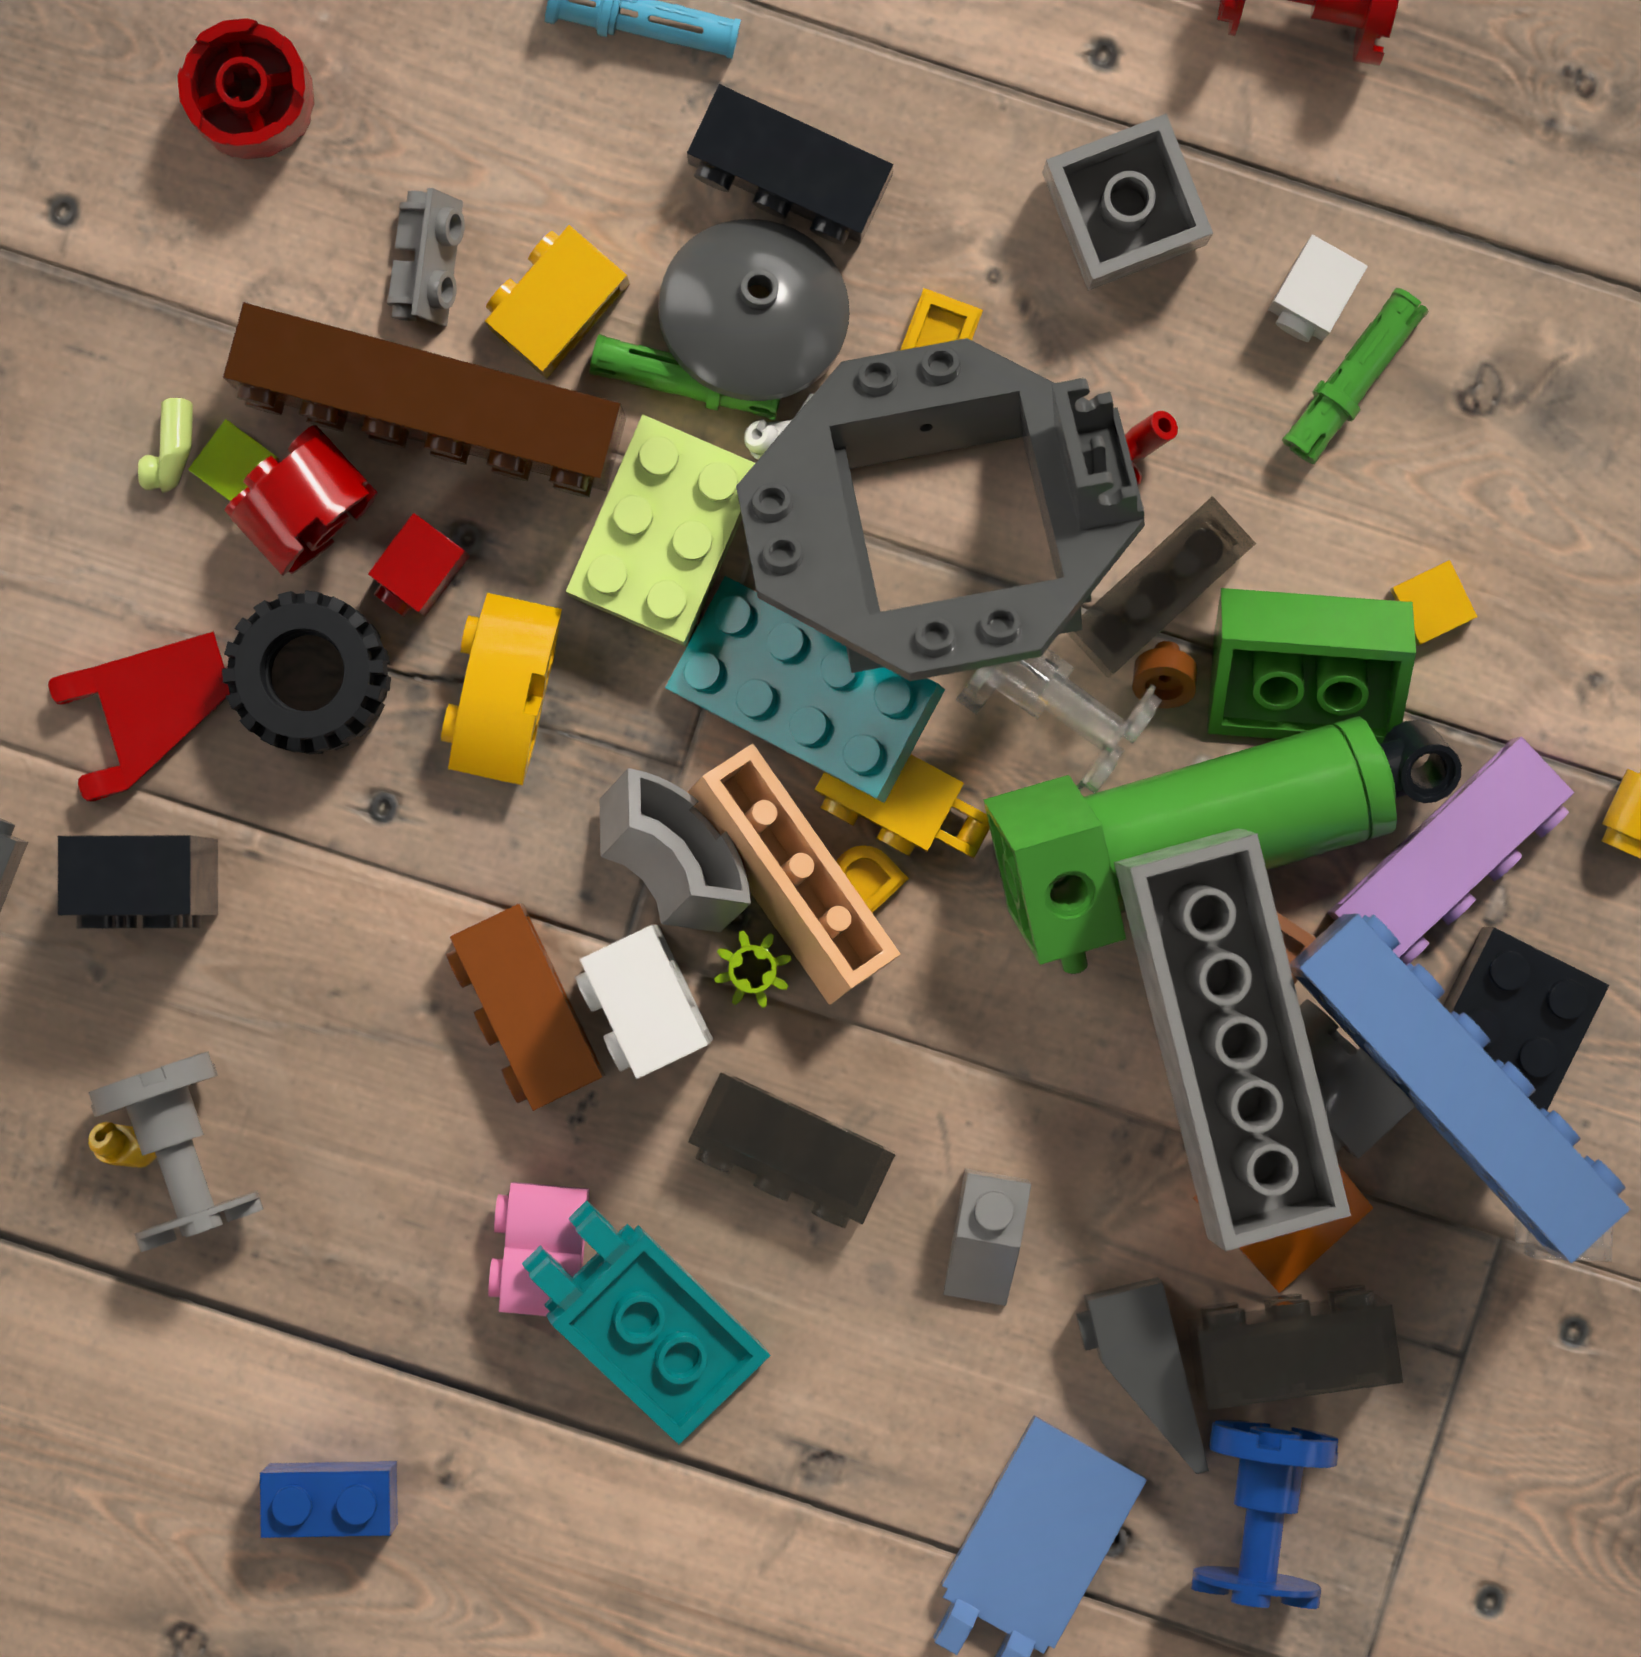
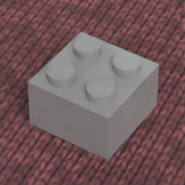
[1042,113,1213,291]

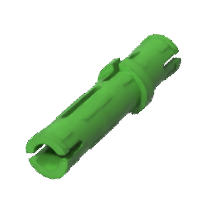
[1282,288,1429,464]
[589,334,781,420]

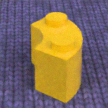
[441,593,562,786]

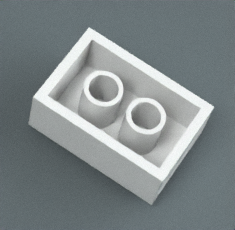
[575,925,713,1079]

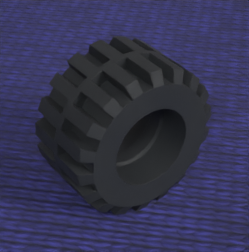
[222,590,391,754]

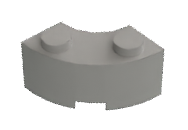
[599,768,751,932]
[1300,999,1416,1159]

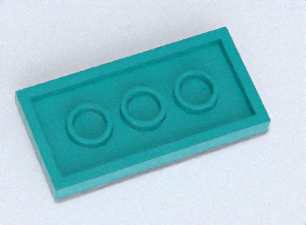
[665,576,945,803]

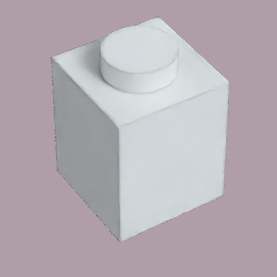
[1268,234,1368,342]

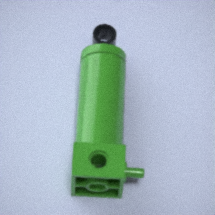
[983,716,1462,974]

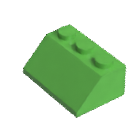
[1207,588,1416,744]

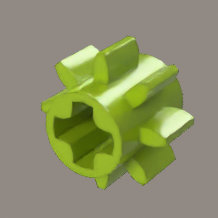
[714,930,792,1008]

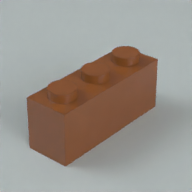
[446,903,605,1111]

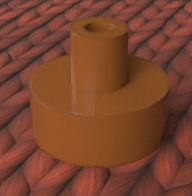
[1132,641,1198,708]

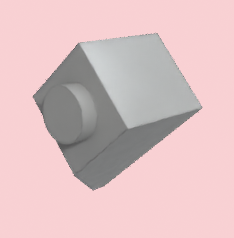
[943,1168,1031,1306]

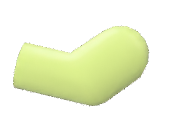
[138,398,193,493]

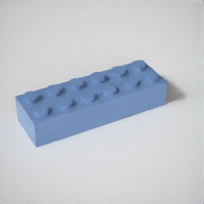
[1289,914,1630,1264]

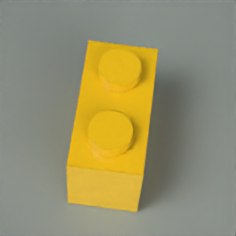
[485,225,630,379]

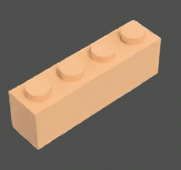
[688,743,901,1005]

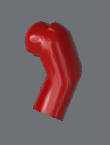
[1125,411,1178,485]

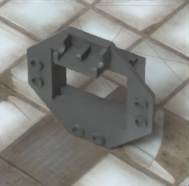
[736,338,1145,681]

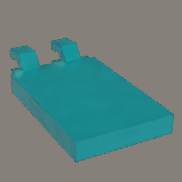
[522,1200,771,1445]

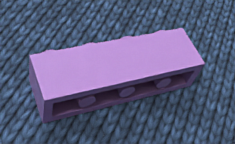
[1327,736,1574,965]

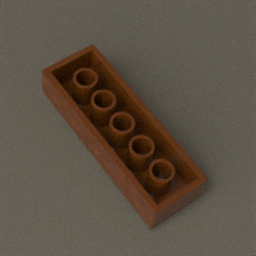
[223,302,627,498]

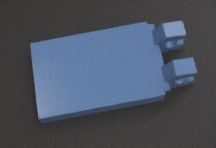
[933,1415,1147,1657]

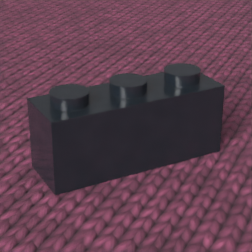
[687,84,894,246]

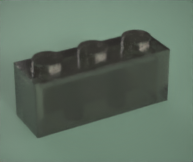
[1067,496,1256,678]
[688,1070,896,1229]

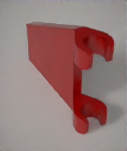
[48,631,230,802]

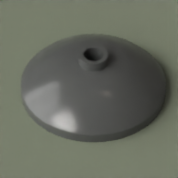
[658,219,850,401]

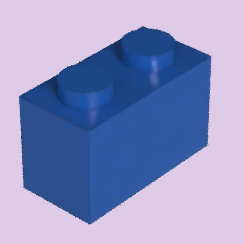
[260,1461,398,1538]

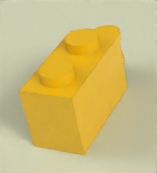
[815,754,990,859]

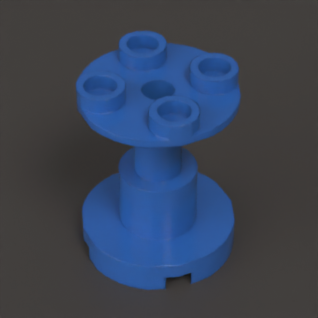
[1191,1420,1339,1609]

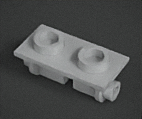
[387,188,465,326]

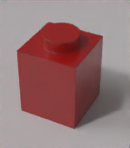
[368,513,470,617]

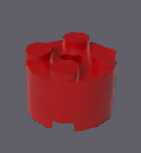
[177,18,315,160]
[224,425,378,576]

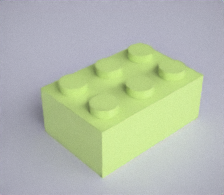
[566,414,755,647]

